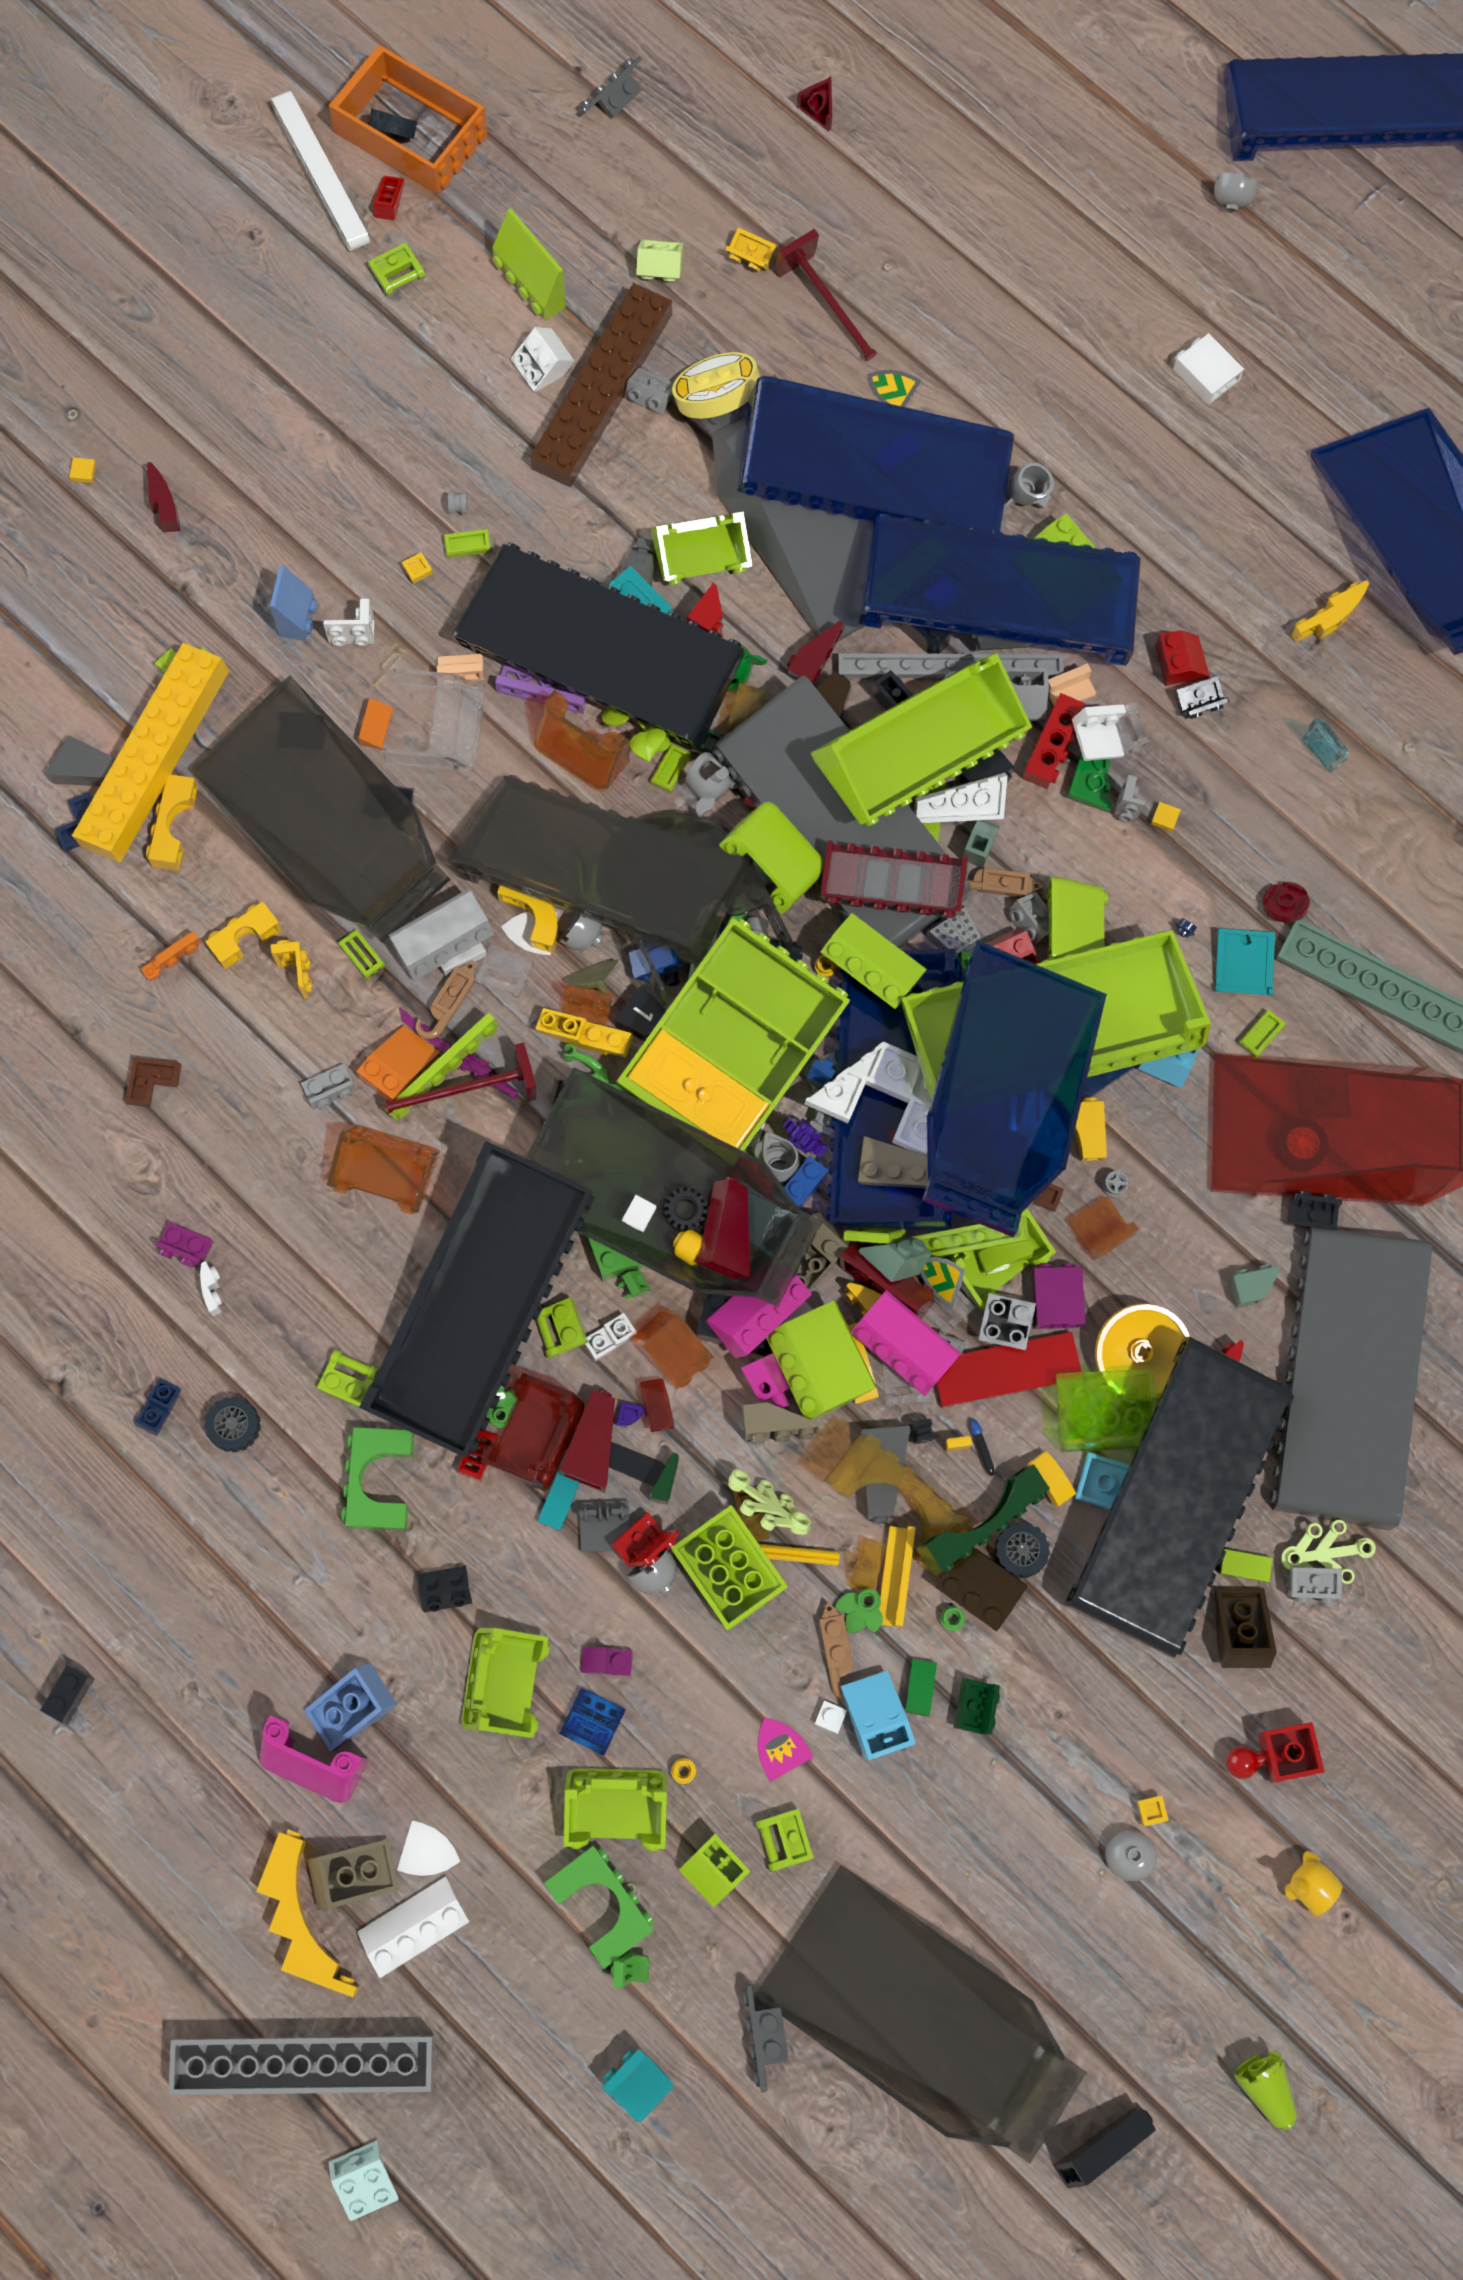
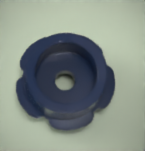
[1175,918,1197,938]

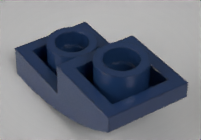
[135,1379,181,1436]

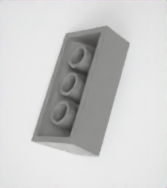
[388,889,494,981]

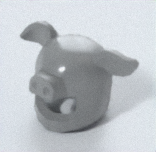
[1000,463,1054,513]
[685,752,740,816]

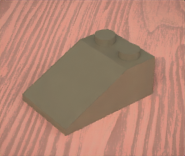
[307,1839,399,1910]

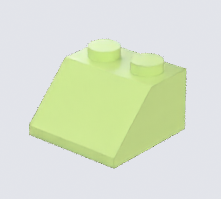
[636,239,684,281]

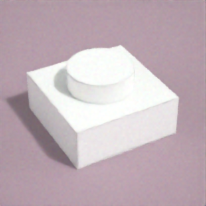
[815,1700,847,1734]

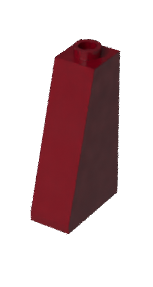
[697,1177,750,1280]
[560,1389,615,1493]

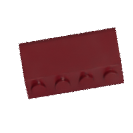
[839,1241,935,1319]

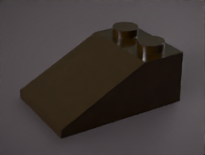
[1215,1588,1277,1668]

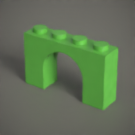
[342,1427,415,1531]
[544,1846,655,1969]

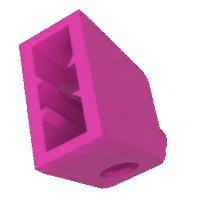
[741,1353,790,1408]

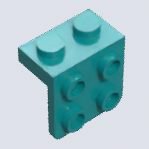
[602,2047,674,2122]

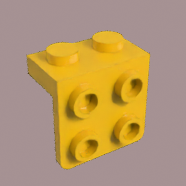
[271,940,313,999]

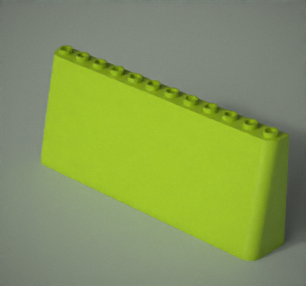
[902,930,1211,1114]

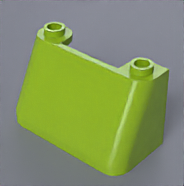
[650,512,752,585]
[719,802,825,915]
[1046,877,1108,960]
[939,1203,1056,1310]
[461,1628,550,1738]
[564,1768,668,1851]

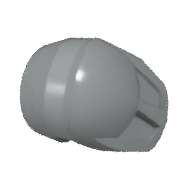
[752,1132,799,1186]

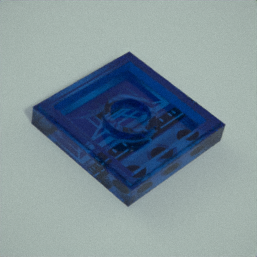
[559,1688,626,1756]

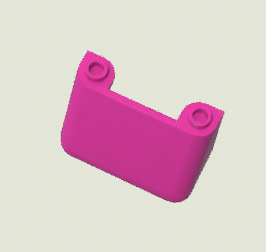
[259,1715,369,1803]

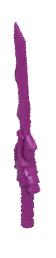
[400,1007,519,1099]

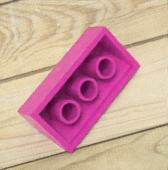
[706,1260,812,1358]
[851,1290,961,1396]

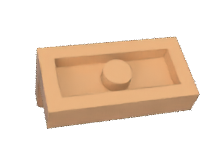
[437,654,484,684]
[1048,663,1096,708]

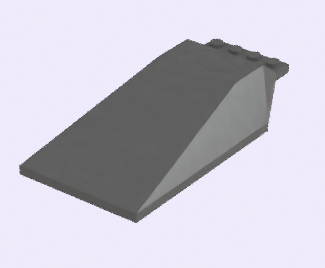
[700,374,936,642]

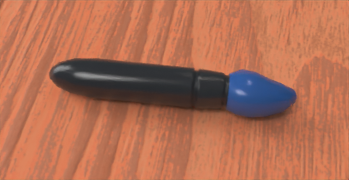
[970,1419,995,1476]

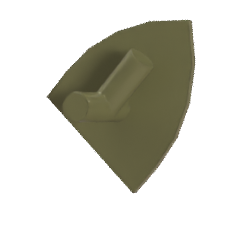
[563,959,618,999]

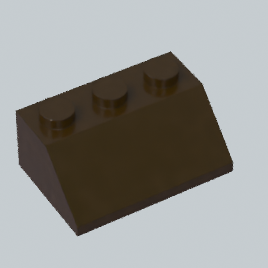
[936,1547,1028,1632]

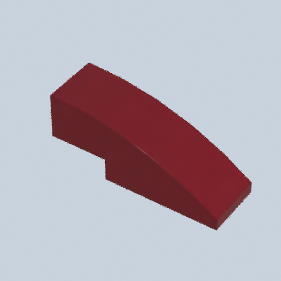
[147,462,181,532]

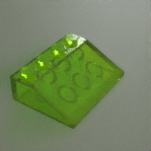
[1056,1369,1157,1452]

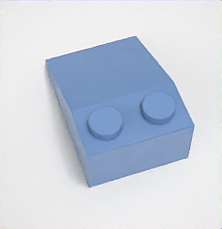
[270,565,318,641]
[304,1663,397,1752]

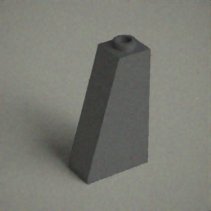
[860,1426,910,1524]

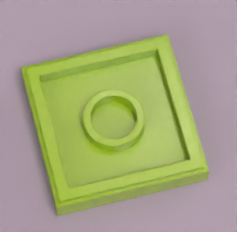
[844,1226,905,1244]

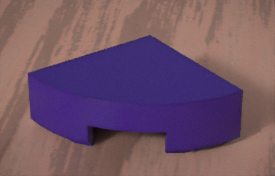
[616,1401,645,1427]

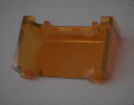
[534,690,630,792]
[327,1124,440,1214]

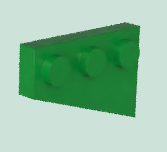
[1067,752,1111,813]

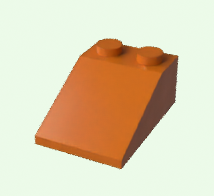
[356,1025,441,1101]

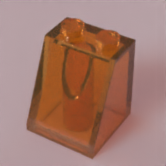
[630,1308,714,1389]

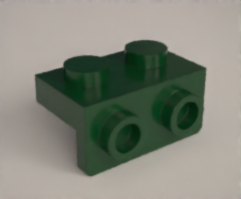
[953,1678,1000,1735]

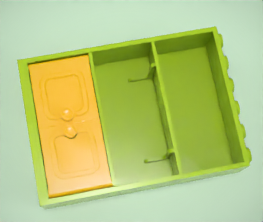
[617,918,850,1166]

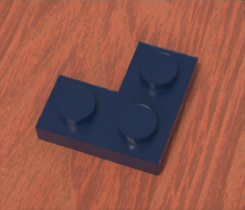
[55,792,93,852]

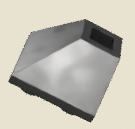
[978,1293,1036,1350]

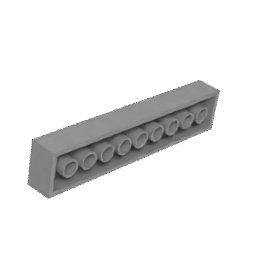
[168,2035,435,2095]

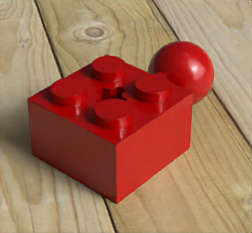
[1226,1722,1325,1783]

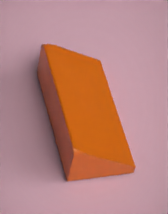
[359,698,393,750]

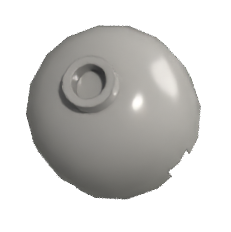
[1214,173,1258,212]
[559,904,603,951]
[627,1549,677,1594]
[1105,1830,1157,1881]

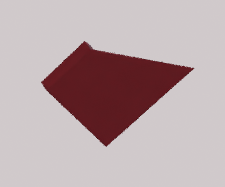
[797,77,832,132]

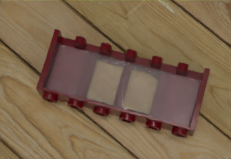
[821,840,968,918]

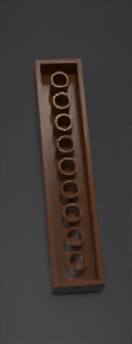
[530,282,672,488]

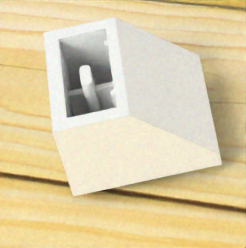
[511,327,575,392]

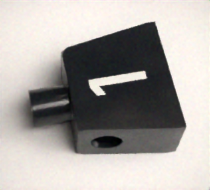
[614,986,666,1042]

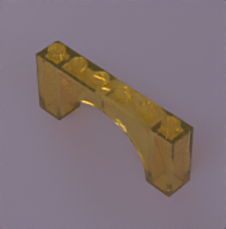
[823,1435,973,1577]

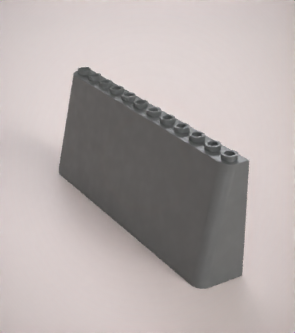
[712,675,971,948]
[1270,1227,1432,1531]

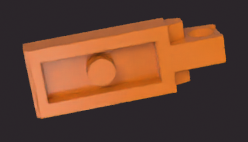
[141,932,201,982]

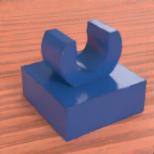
[806,1058,836,1088]

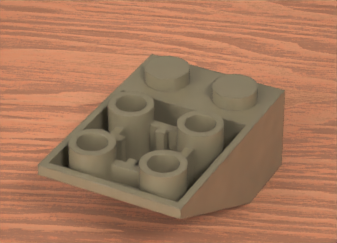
[773,1211,855,1291]
[742,1402,820,1445]

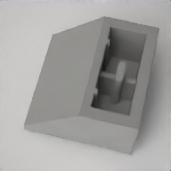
[1004,667,1049,721]

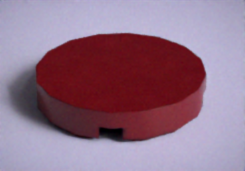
[1263,882,1310,923]

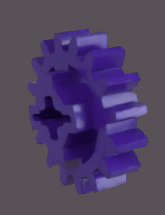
[781,1116,828,1157]

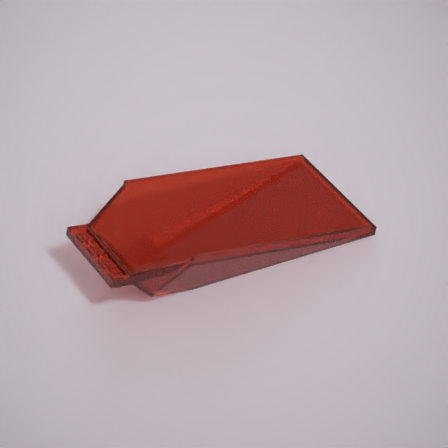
[1211,1054,1463,1206]

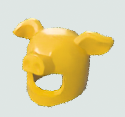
[1285,1851,1343,1917]

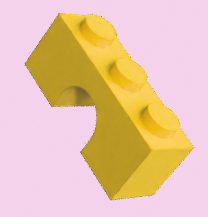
[205,901,282,970]

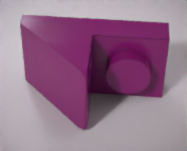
[581,1647,633,1676]

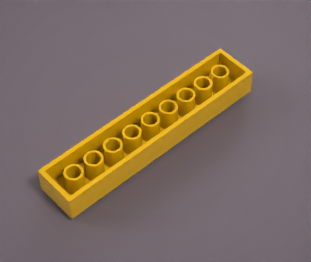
[72,643,230,863]

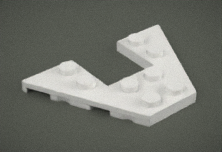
[804,1042,938,1159]

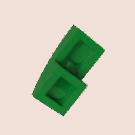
[905,1659,937,1717]

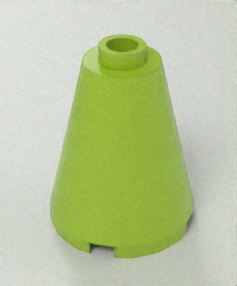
[1234,2051,1297,2130]

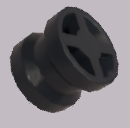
[908,1419,937,1445]

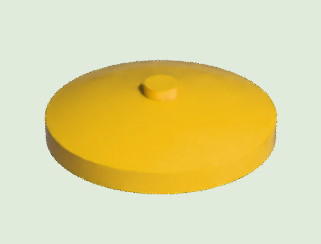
[1095,1304,1189,1401]

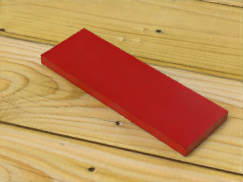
[936,1332,1083,1408]

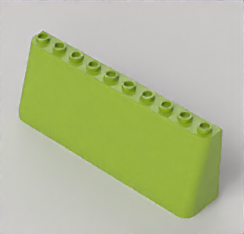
[810,653,1032,827]

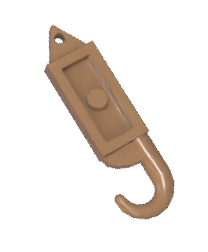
[967,865,1043,898]
[416,961,476,1039]
[818,1602,853,1701]

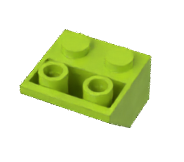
[679,1834,751,1908]

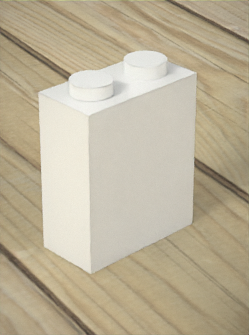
[1173,333,1244,405]

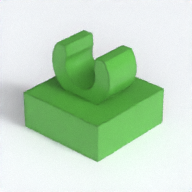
[619,1270,651,1299]

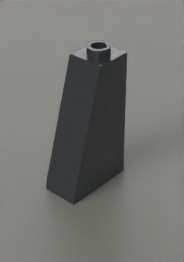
[1053,2107,1156,2188]

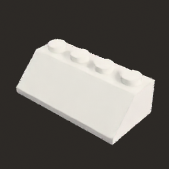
[358,1876,471,1978]

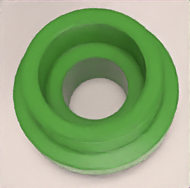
[940,1606,965,1631]

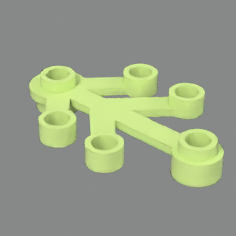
[728,1469,811,1535]
[1281,1520,1376,1584]

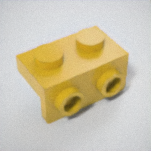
[725,227,778,272]

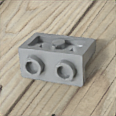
[625,368,674,415]
[1113,775,1145,822]
[1007,891,1049,947]
[301,1064,356,1110]
[1287,1567,1342,1603]

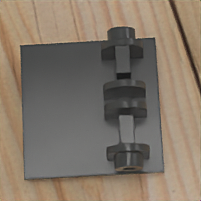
[579,1501,629,1552]

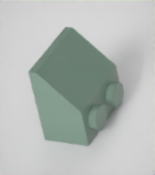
[859,1238,932,1282]

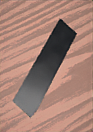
[561,1428,665,1486]

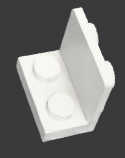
[323,599,375,646]
[1072,704,1126,761]

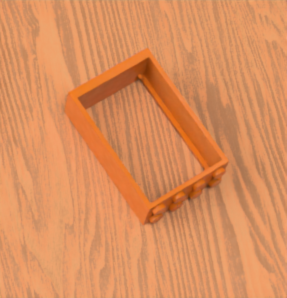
[329,45,488,195]

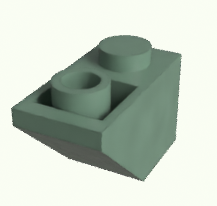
[962,820,1000,867]
[1229,1264,1281,1308]

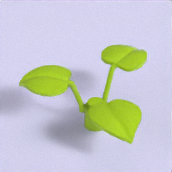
[601,707,671,762]

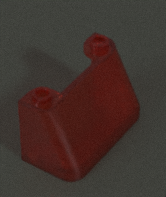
[481,1372,584,1491]

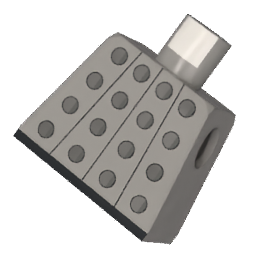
[926,905,981,961]

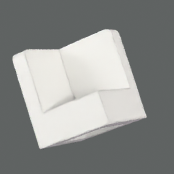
[622,1195,656,1233]

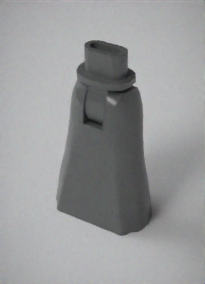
[619,538,655,591]

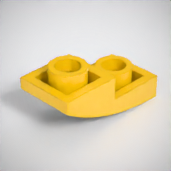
[1027,1451,1076,1507]

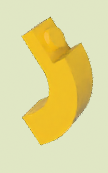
[497,883,558,954]

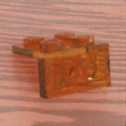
[561,984,612,1027]
[1069,1197,1138,1261]

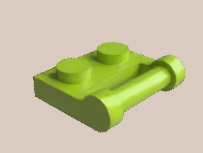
[368,242,426,296]
[534,1298,588,1359]
[317,1349,380,1407]
[755,1809,814,1872]

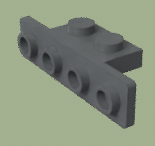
[577,56,642,119]
[743,1983,789,2093]

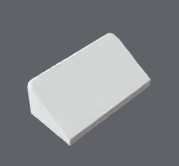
[440,943,487,976]

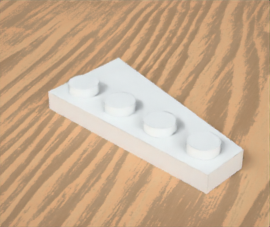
[914,773,1007,823]

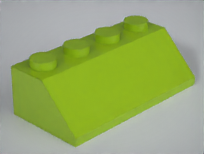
[821,913,927,1009]

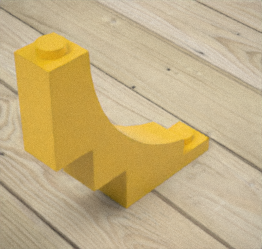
[256,1829,359,1997]

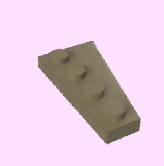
[858,1136,956,1190]

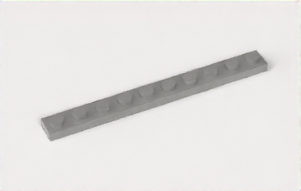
[838,653,1064,679]

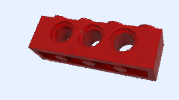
[1022,693,1085,789]

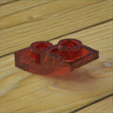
[639,1378,674,1433]

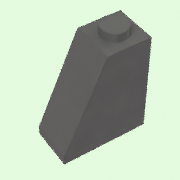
[46,735,116,786]

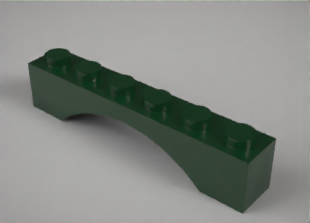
[916,1464,1050,1574]

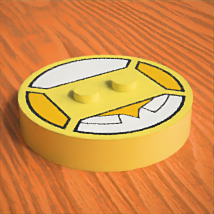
[672,352,762,419]

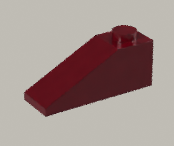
[787,621,845,685]

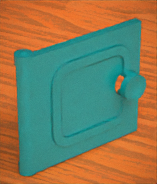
[606,566,673,614]
[1214,928,1275,996]

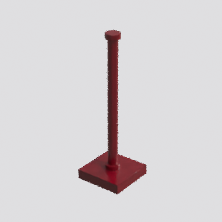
[775,229,877,361]
[385,1042,536,1114]

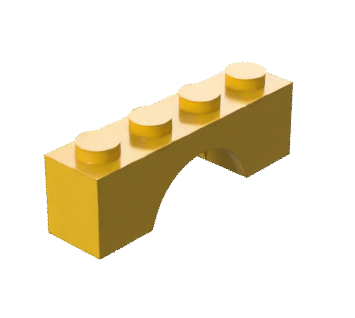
[146,774,198,871]

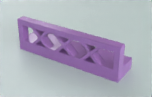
[495,665,588,714]

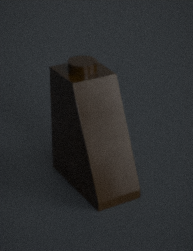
[817,671,851,719]

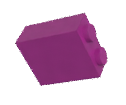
[1031,1263,1086,1329]

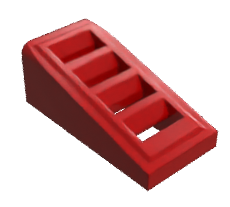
[373,175,405,220]
[457,1431,499,1482]

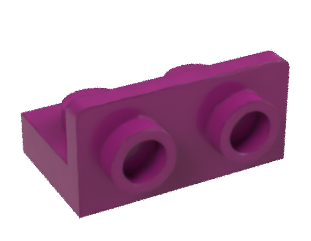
[154,1222,214,1268]

